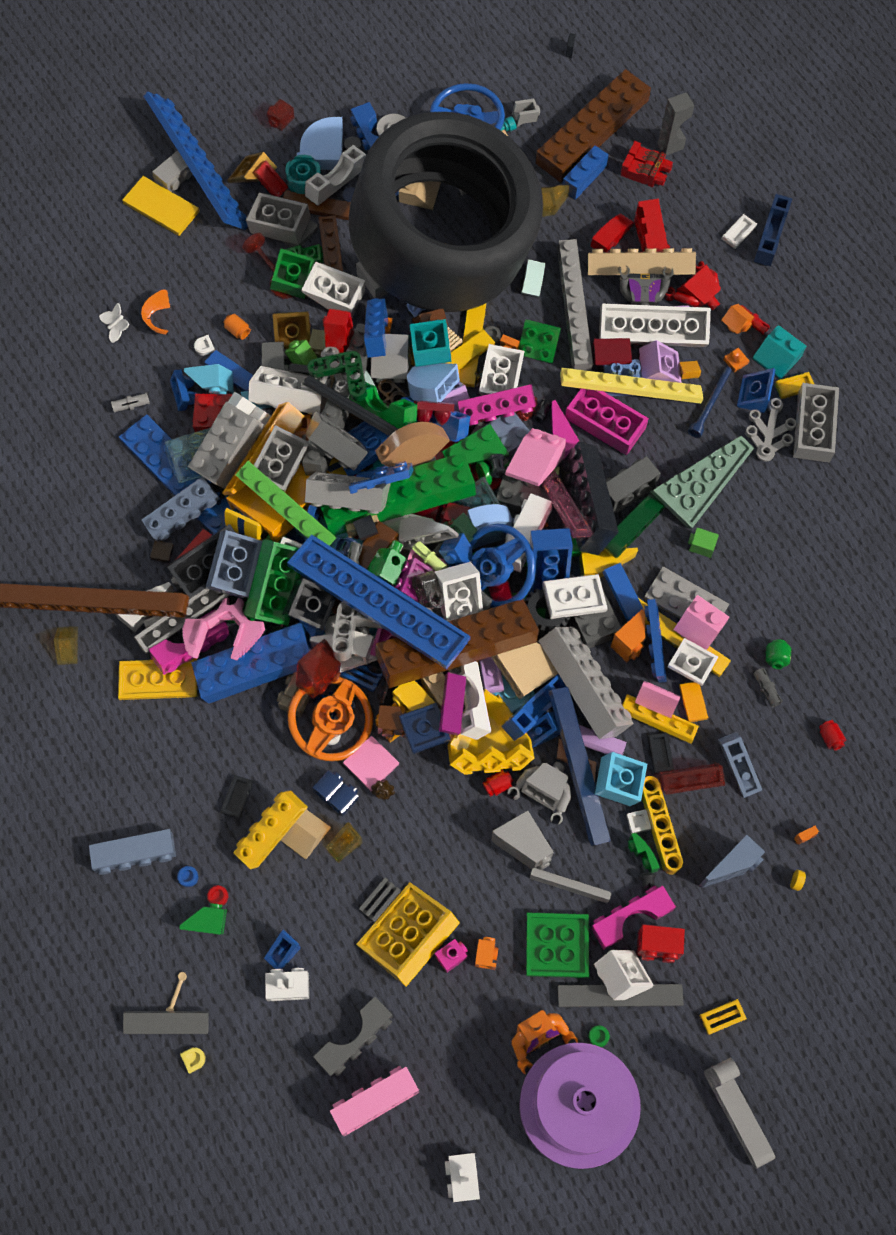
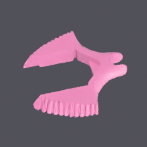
[182,597,265,660]

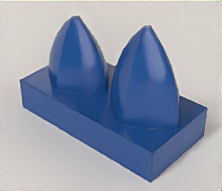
[170,370,197,411]

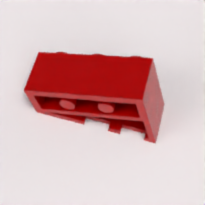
[634,198,670,252]
[323,309,354,363]

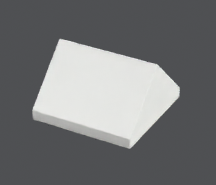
[668,638,718,686]

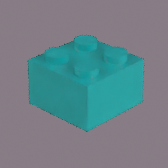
[410,319,452,367]

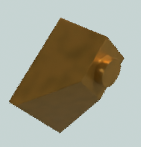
[227,152,277,183]

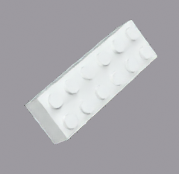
[599,304,711,347]

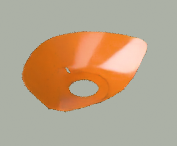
[141,290,170,334]

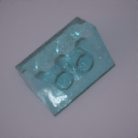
[165,428,210,483]

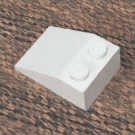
[302,262,365,317]
[434,562,483,621]

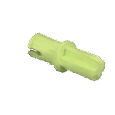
[412,541,447,571]

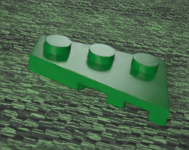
[442,424,509,465]

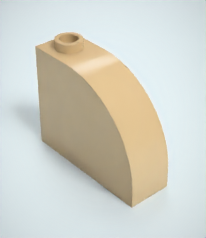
[491,642,558,700]

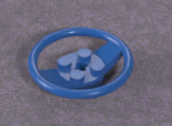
[430,83,505,130]
[468,523,535,608]

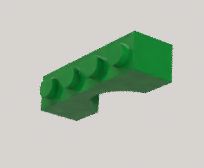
[349,382,418,429]

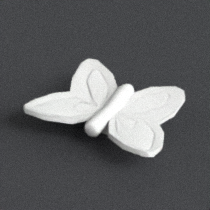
[99,303,129,343]

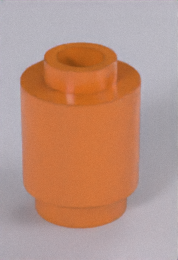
[224,314,251,340]

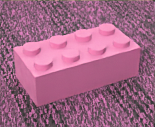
[330,1066,419,1136]

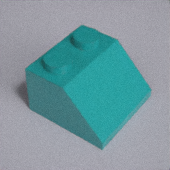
[752,325,807,380]

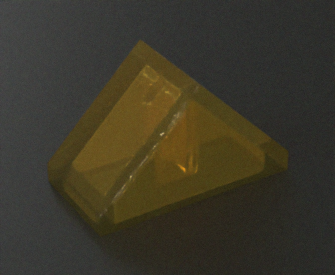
[54,627,78,665]
[326,822,362,863]

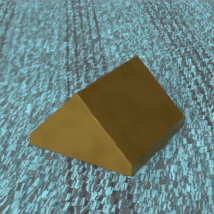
[272,311,311,349]

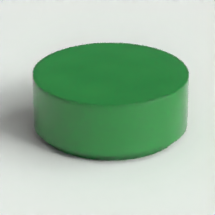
[588,1025,610,1047]

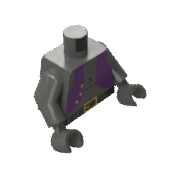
[618,265,674,306]

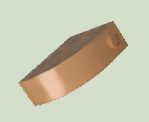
[375,422,450,467]

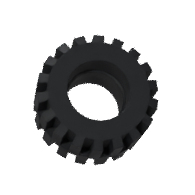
[524,587,570,639]

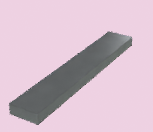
[557,984,684,1008]

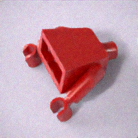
[665,261,721,310]

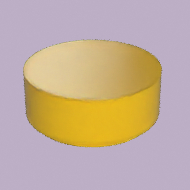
[790,869,806,891]

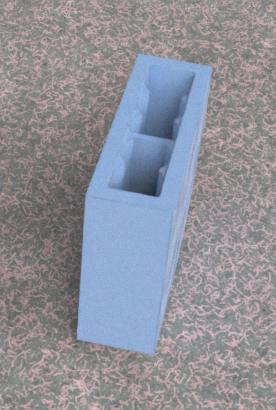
[297,117,343,170]
[407,363,460,402]
[466,504,514,549]

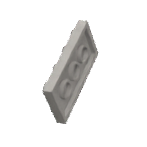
[644,567,729,619]

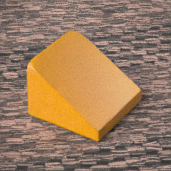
[679,361,701,379]

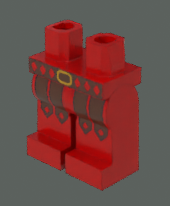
[621,141,673,188]

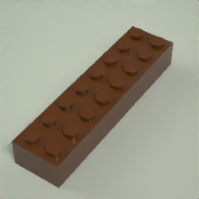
[535,69,651,183]
[376,599,539,688]

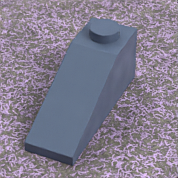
[718,732,762,798]

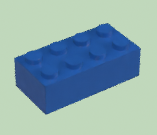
[529,528,573,593]

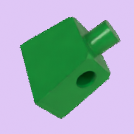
[367,540,406,585]

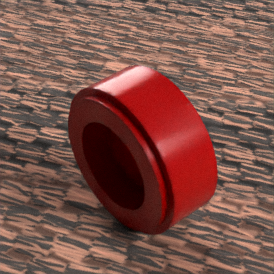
[207,885,228,906]

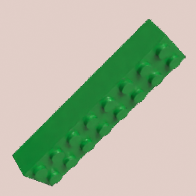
[320,452,476,536]

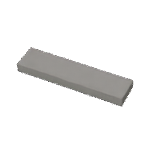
[530,868,611,903]

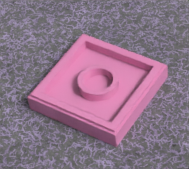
[343,736,399,791]

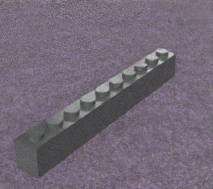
[302,324,371,476]

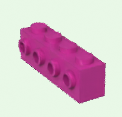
[458,384,536,426]

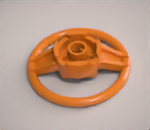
[288,676,373,761]

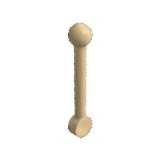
[166,972,187,1011]

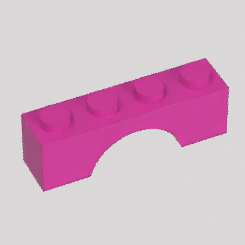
[149,610,229,675]
[591,886,676,950]

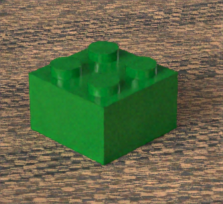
[270,249,315,299]

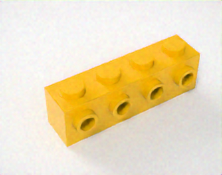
[233,791,308,869]

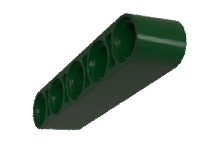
[603,493,665,559]

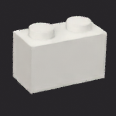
[265,968,309,1001]
[445,1153,480,1202]

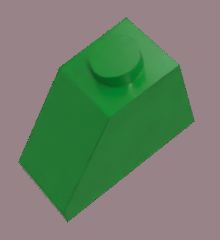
[180,903,227,935]

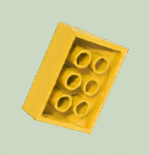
[356,882,459,986]

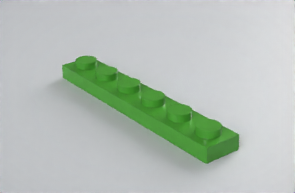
[236,461,336,546]

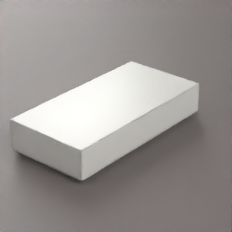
[722,214,757,249]

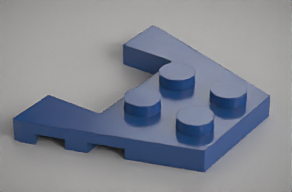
[349,461,414,494]

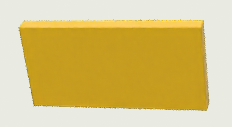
[122,176,200,236]
[118,658,198,700]

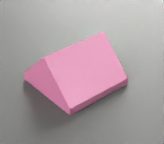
[635,681,680,718]

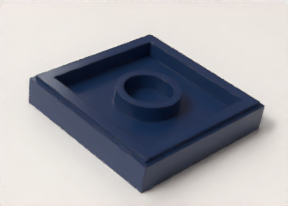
[399,703,450,754]

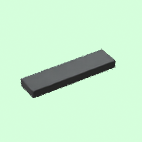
[123,1011,209,1034]

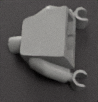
[508,762,571,825]

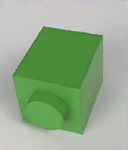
[285,340,318,365]
[688,528,719,558]

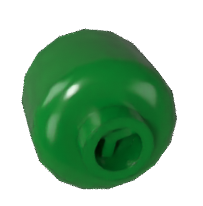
[765,639,791,669]

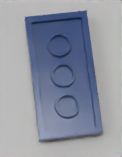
[644,599,667,683]

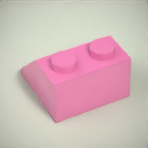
[673,595,729,650]

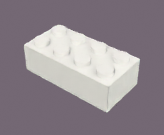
[248,366,331,415]

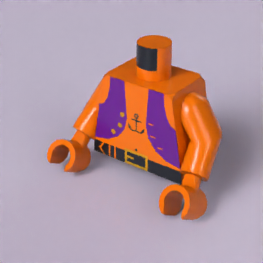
[512,1010,578,1074]

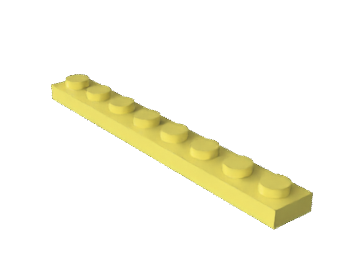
[560,368,703,403]

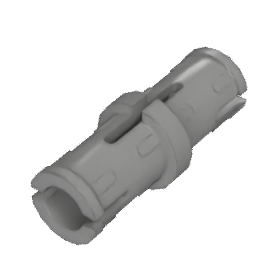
[111,393,150,413]

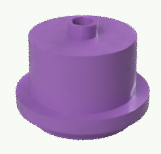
[519,1043,641,1169]

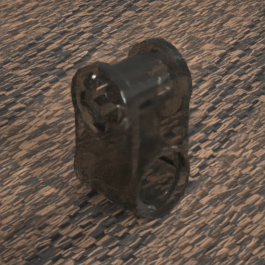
[412,571,444,610]

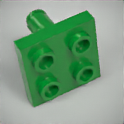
[519,319,561,363]

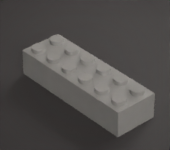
[539,627,634,739]

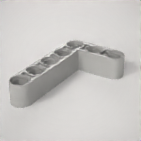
[332,602,433,662]
[704,1058,775,1169]

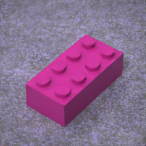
[565,388,649,456]

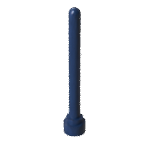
[688,366,732,438]

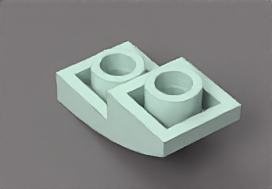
[521,259,545,297]

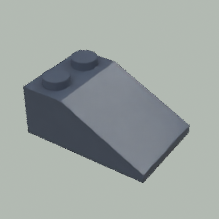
[699,835,765,888]

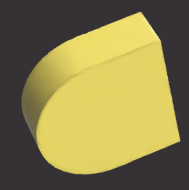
[180,1048,205,1074]

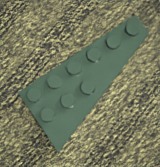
[650,436,754,529]

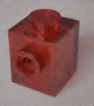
[267,99,295,131]

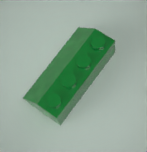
[244,539,301,626]

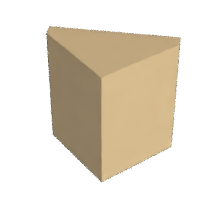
[280,809,331,859]

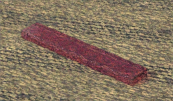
[541,470,592,538]

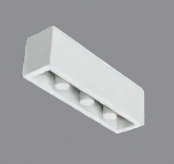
[505,494,552,572]

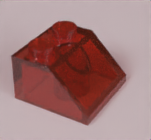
[296,639,341,699]

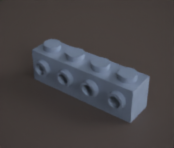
[142,476,220,541]

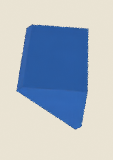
[737,368,775,413]

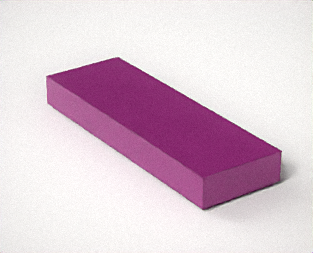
[439,672,466,735]

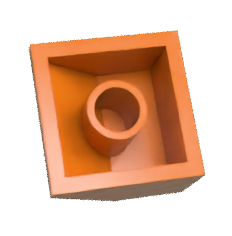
[611,609,645,662]

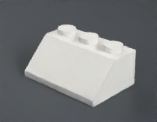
[479,344,524,396]

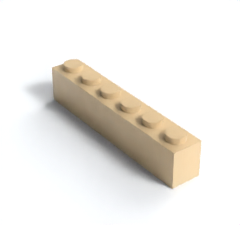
[588,248,696,275]

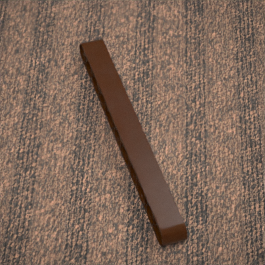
[0,583,189,618]

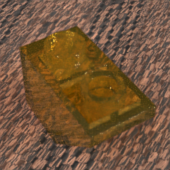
[541,185,569,217]

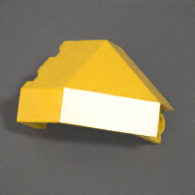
[448,689,534,775]

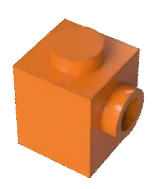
[721,304,754,334]

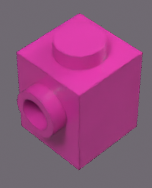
[435,939,468,973]

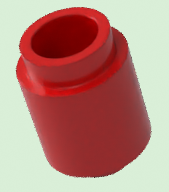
[819,720,846,751]
[482,770,513,797]

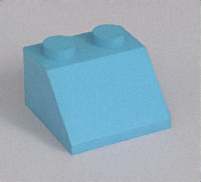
[184,364,234,394]

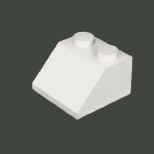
[594,950,654,1000]

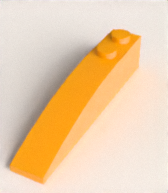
[223,402,304,495]

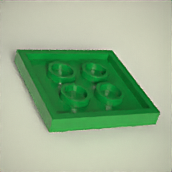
[526,913,589,978]

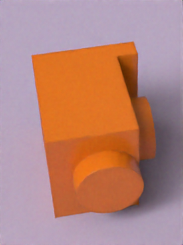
[475,937,498,970]

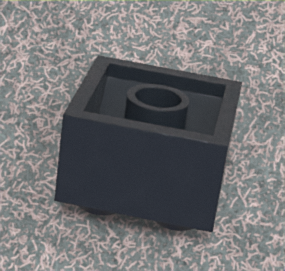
[282,578,336,630]

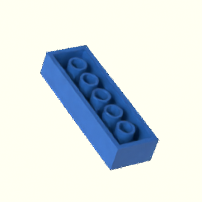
[191,623,317,704]

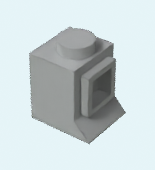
[512,99,540,127]

